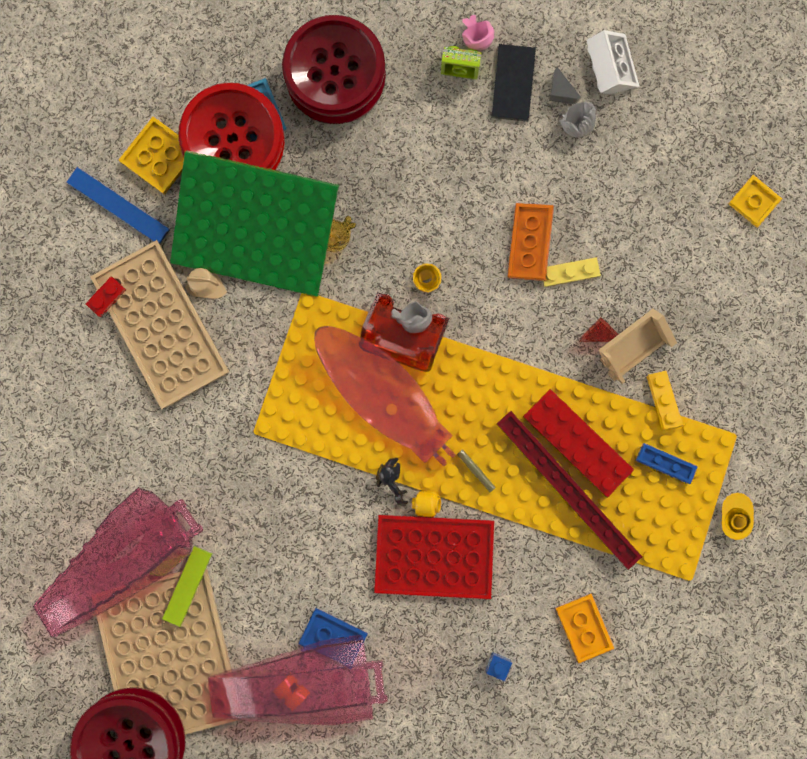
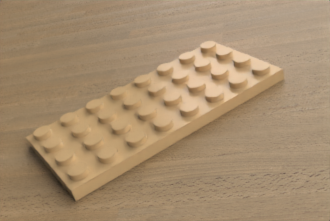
[90,240,230,409]

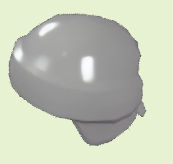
[391,301,432,333]

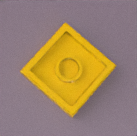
[728,175,782,228]

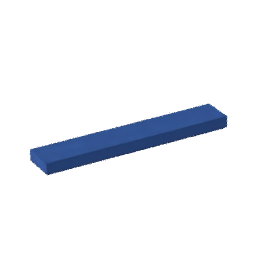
[67,167,170,244]

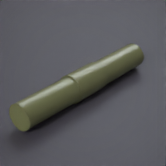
[457,449,496,492]

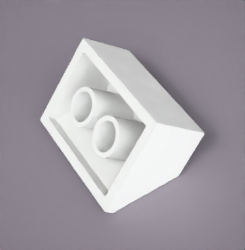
[586,30,640,94]

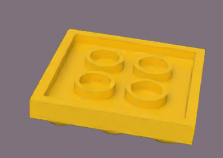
[118,117,184,195]

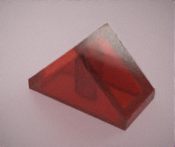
[579,317,619,342]

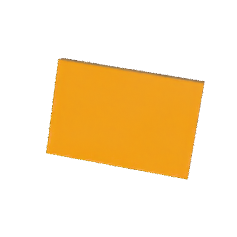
[555,593,615,664]

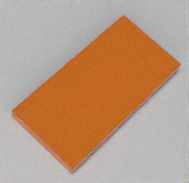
[507,203,554,281]

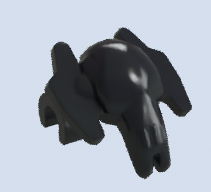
[375,458,408,505]

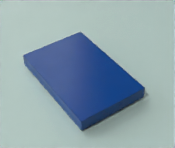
[298,608,368,669]

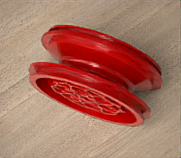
[178,83,285,170]

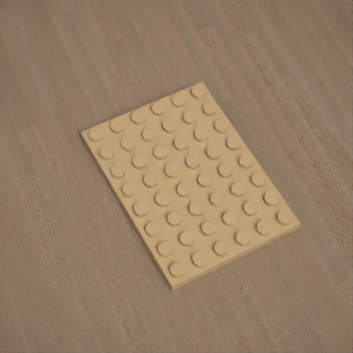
[92,568,244,746]

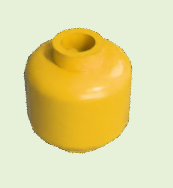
[412,491,441,517]

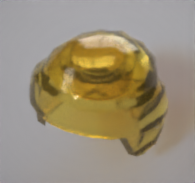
[327,215,356,252]

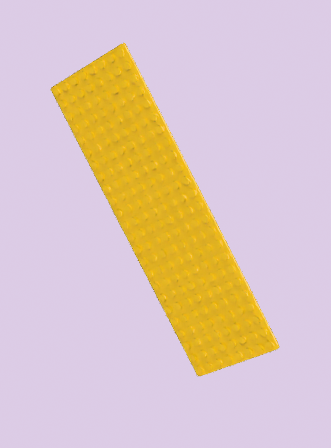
[254,293,737,581]

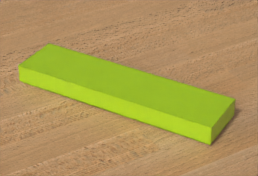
[162,546,213,627]

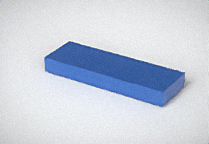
[635,443,698,484]

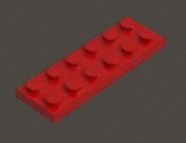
[523,389,634,498]

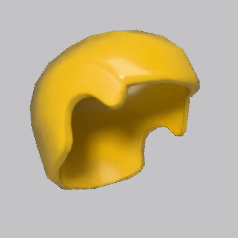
[413,263,442,293]

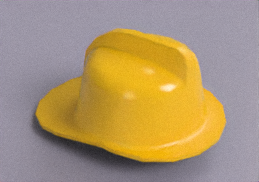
[722,493,754,540]

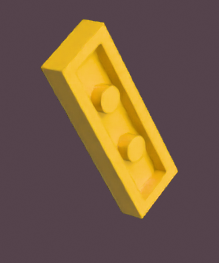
[646,371,683,431]

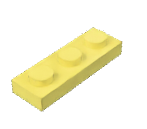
[543,257,601,287]

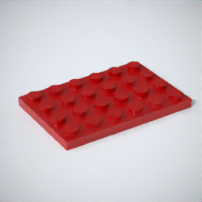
[374,515,495,599]

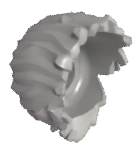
[559,102,596,138]

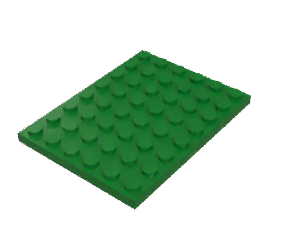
[170,151,340,297]

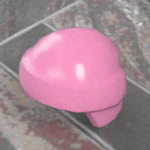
[462,15,494,51]

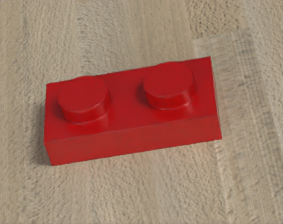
[85,276,127,318]

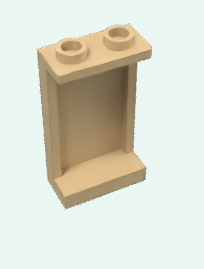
[598,309,677,384]

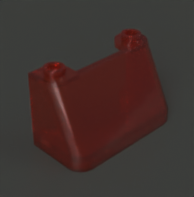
[359,292,450,372]

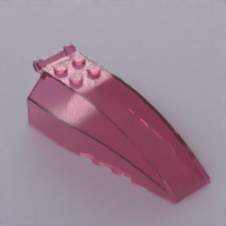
[33,487,203,638]
[208,635,388,725]

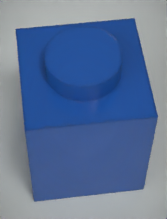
[485,652,512,681]

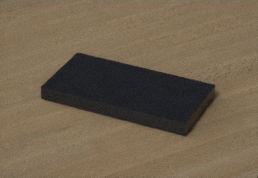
[491,44,536,122]

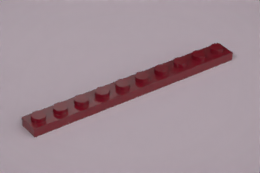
[496,411,642,570]

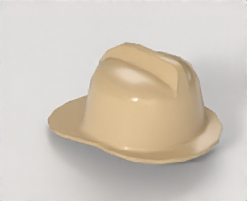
[185,268,227,299]

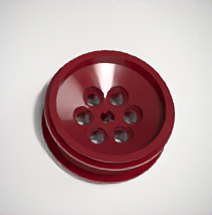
[282,15,386,124]
[70,687,186,759]

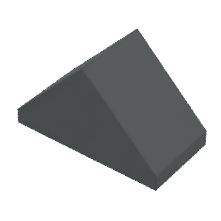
[549,67,581,104]

